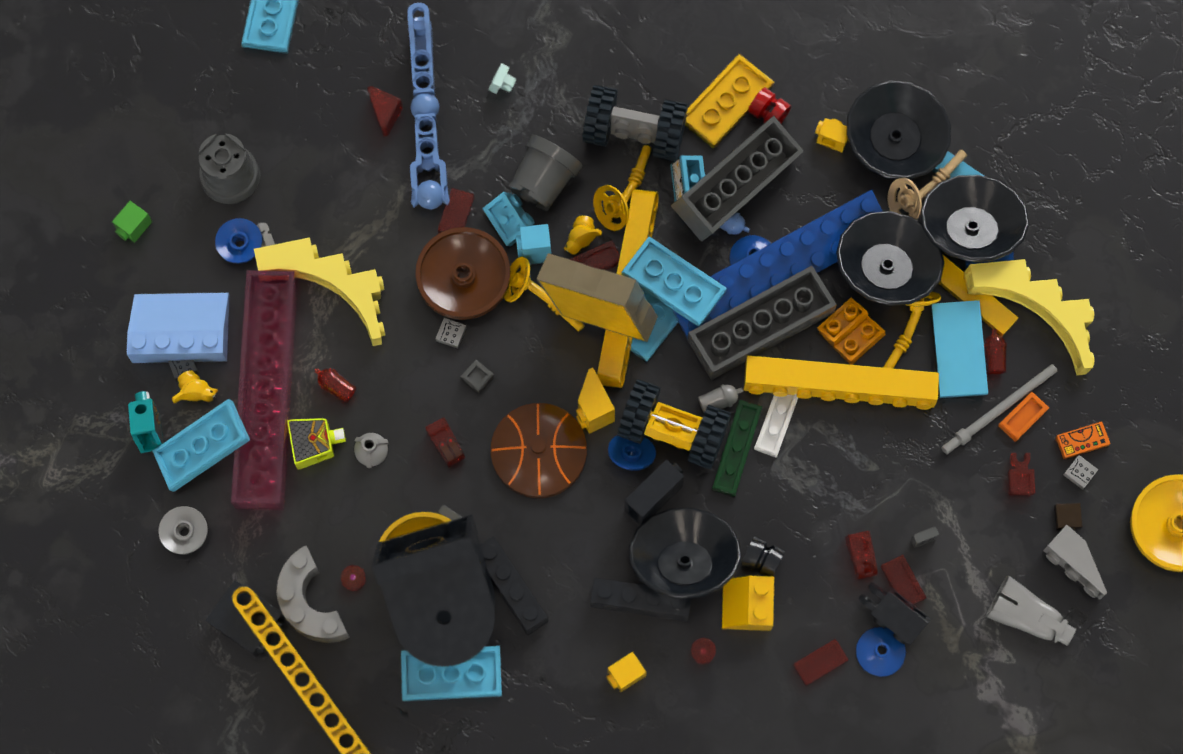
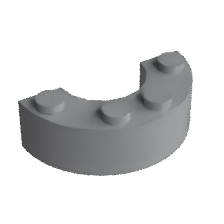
[277,546,350,643]

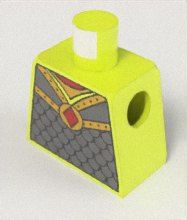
[287,419,346,470]

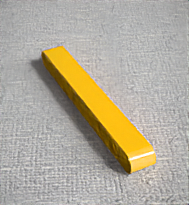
[597,189,659,388]
[233,587,370,754]

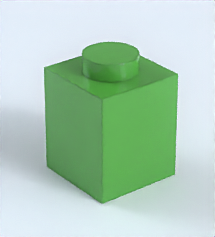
[112,201,152,243]

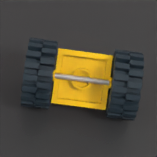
[617,379,731,470]

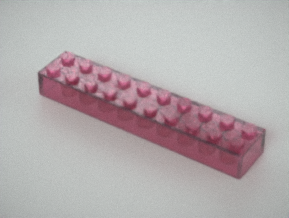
[231,270,298,510]

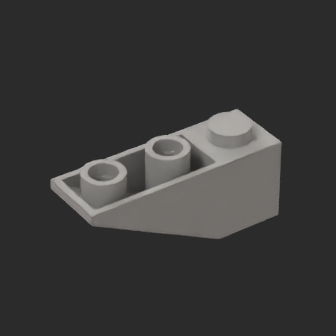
[1043,525,1107,600]

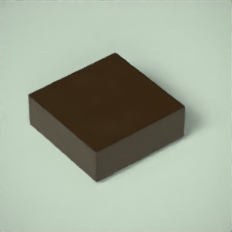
[1054,503,1082,529]

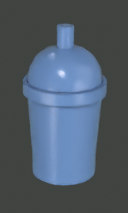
[719,212,750,235]

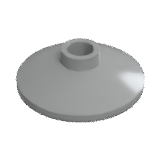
[159,506,208,554]

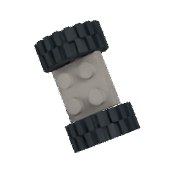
[582,85,688,161]

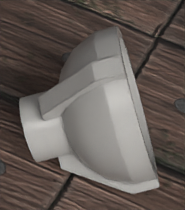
[354,433,389,468]

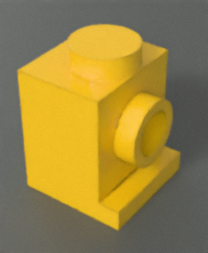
[815,118,848,152]

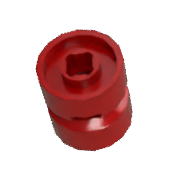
[748,87,792,124]

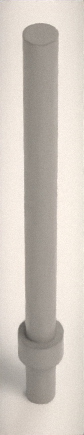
[941,364,1058,454]

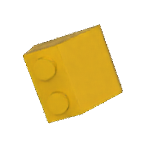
[576,367,615,434]
[722,576,774,631]

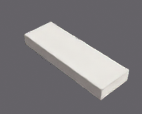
[754,394,798,458]

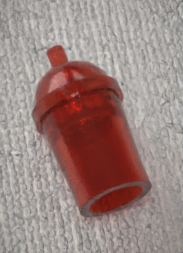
[984,329,1007,375]
[314,368,357,403]

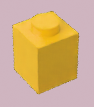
[606,652,646,692]

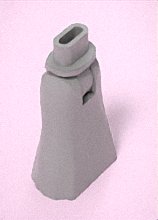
[986,576,1076,646]

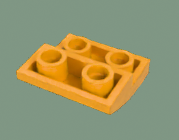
[817,298,886,365]

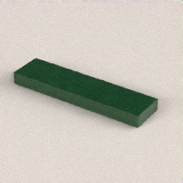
[712,400,762,497]

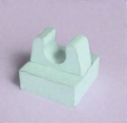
[488,63,516,94]

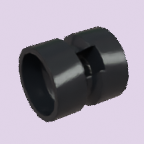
[741,536,785,577]

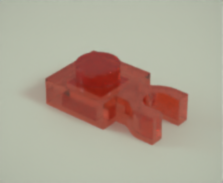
[1008,453,1036,495]

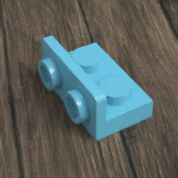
[482,192,534,247]

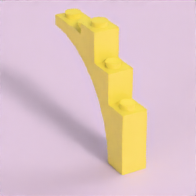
[254,237,385,346]
[964,259,1094,375]

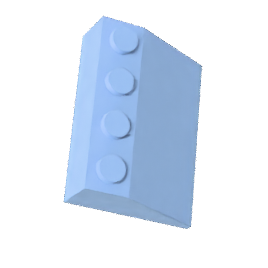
[127,293,229,363]

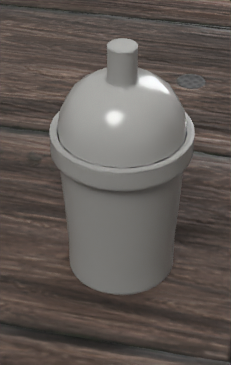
[698,384,743,413]

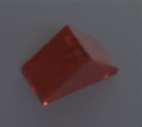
[367,86,403,137]

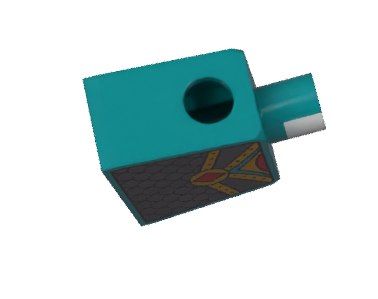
[128,391,164,453]

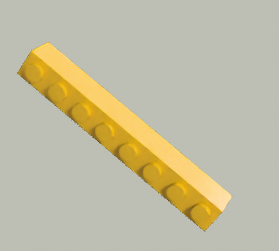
[743,355,939,410]

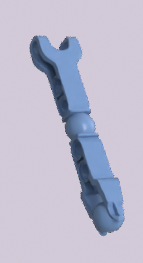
[408,3,450,210]

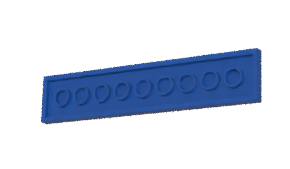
[672,190,883,340]

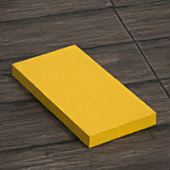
[685,54,774,149]

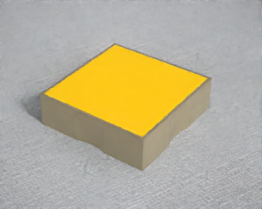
[537,253,658,342]

